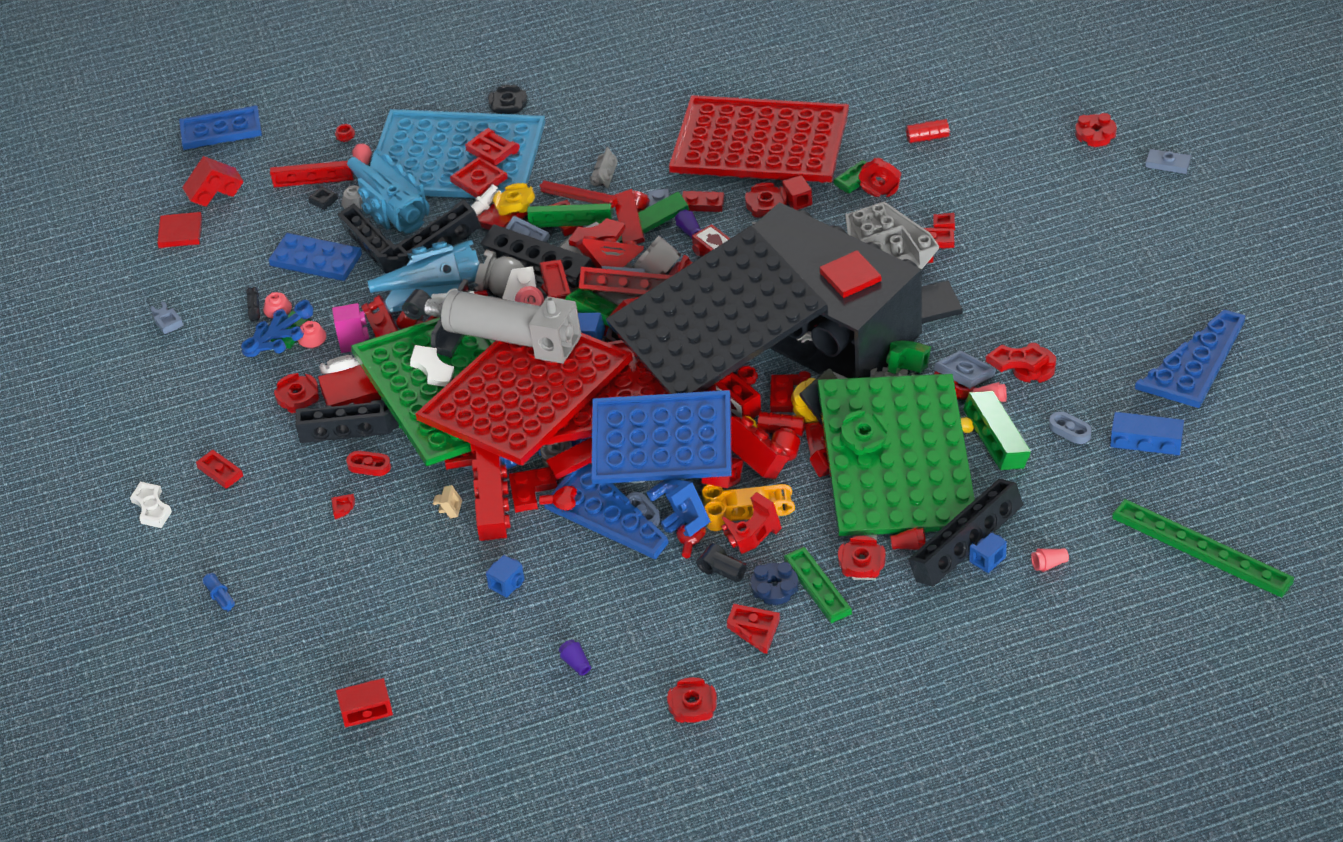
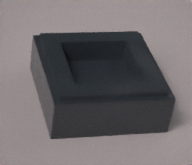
[309,187,338,210]

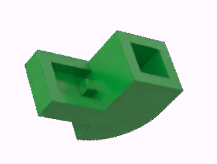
[886,341,931,374]

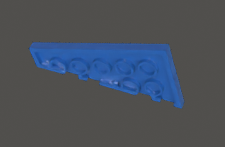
[1135,309,1246,408]
[544,464,669,560]

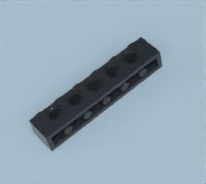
[480,224,596,288]
[908,478,1024,587]

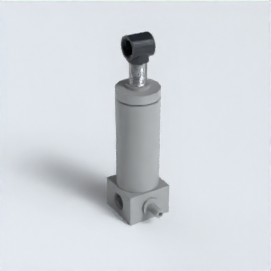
[402,289,581,364]

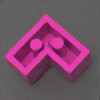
[332,303,369,353]

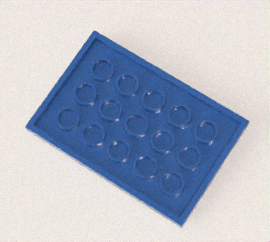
[591,390,732,484]

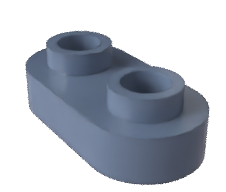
[1049,412,1092,444]
[626,492,660,527]

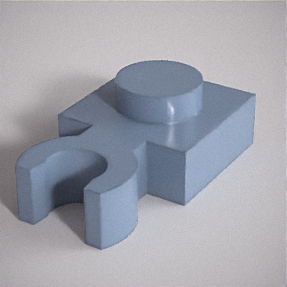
[151,302,183,335]

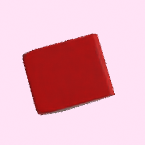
[809,448,830,477]

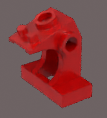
[721,492,782,554]

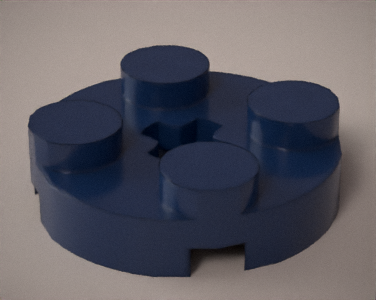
[751,562,799,605]

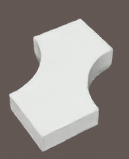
[410,345,454,387]
[130,481,172,528]

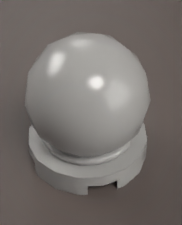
[475,250,525,298]

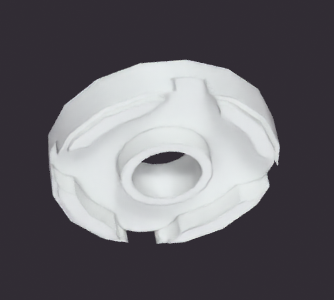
[319,355,360,374]

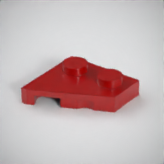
[727,604,780,654]

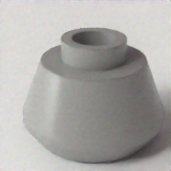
[341,185,363,210]

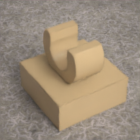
[433,485,462,519]

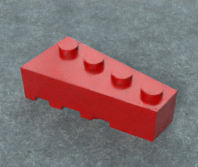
[471,444,511,541]

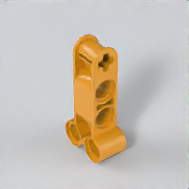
[702,484,795,531]

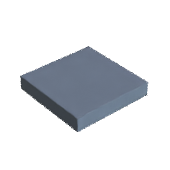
[934,350,996,389]

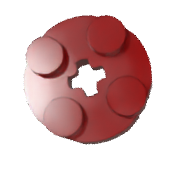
[1075,113,1117,147]
[859,158,901,197]
[745,182,787,218]
[1012,343,1056,383]
[274,373,319,413]
[838,536,886,578]
[667,677,717,723]

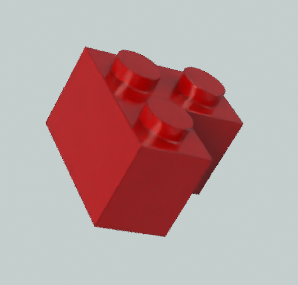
[182,156,244,207]

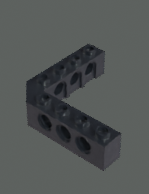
[337,199,481,274]
[295,400,399,443]

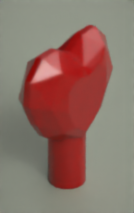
[539,486,577,511]
[676,525,706,558]

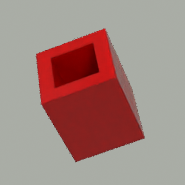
[782,175,812,210]

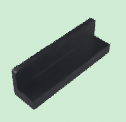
[431,279,470,358]

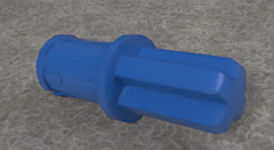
[203,573,235,611]

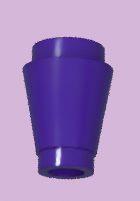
[675,209,701,238]
[559,639,591,676]

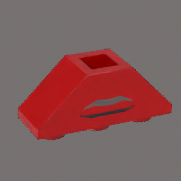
[576,236,644,269]

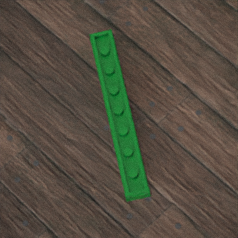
[1112,499,1294,598]

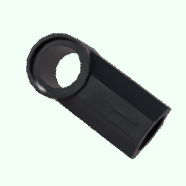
[696,543,747,582]

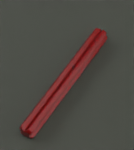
[539,181,619,208]

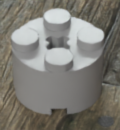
[632,236,682,275]

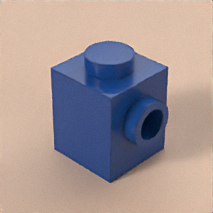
[486,555,524,598]

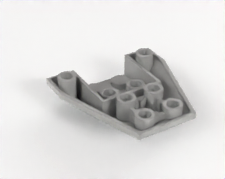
[845,202,939,269]

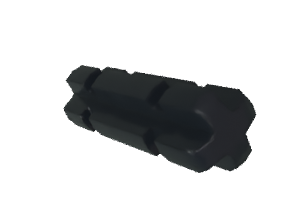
[246,287,260,321]

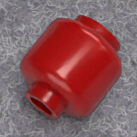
[771,428,800,463]

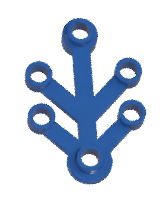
[241,300,313,357]

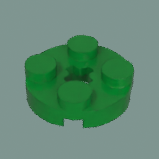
[840,410,887,455]

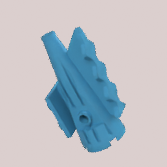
[347,149,430,233]
[367,240,479,313]

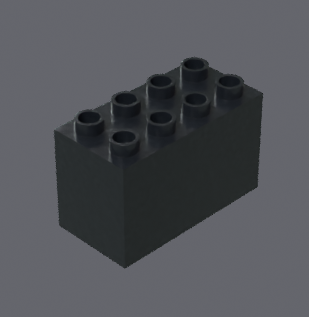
[753,202,922,378]

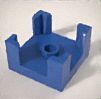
[646,479,711,537]

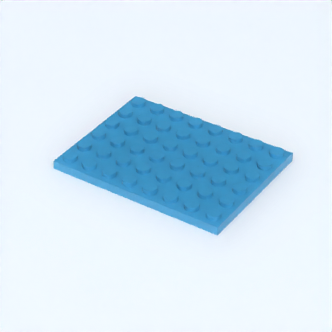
[376,109,545,199]

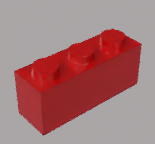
[731,416,789,479]

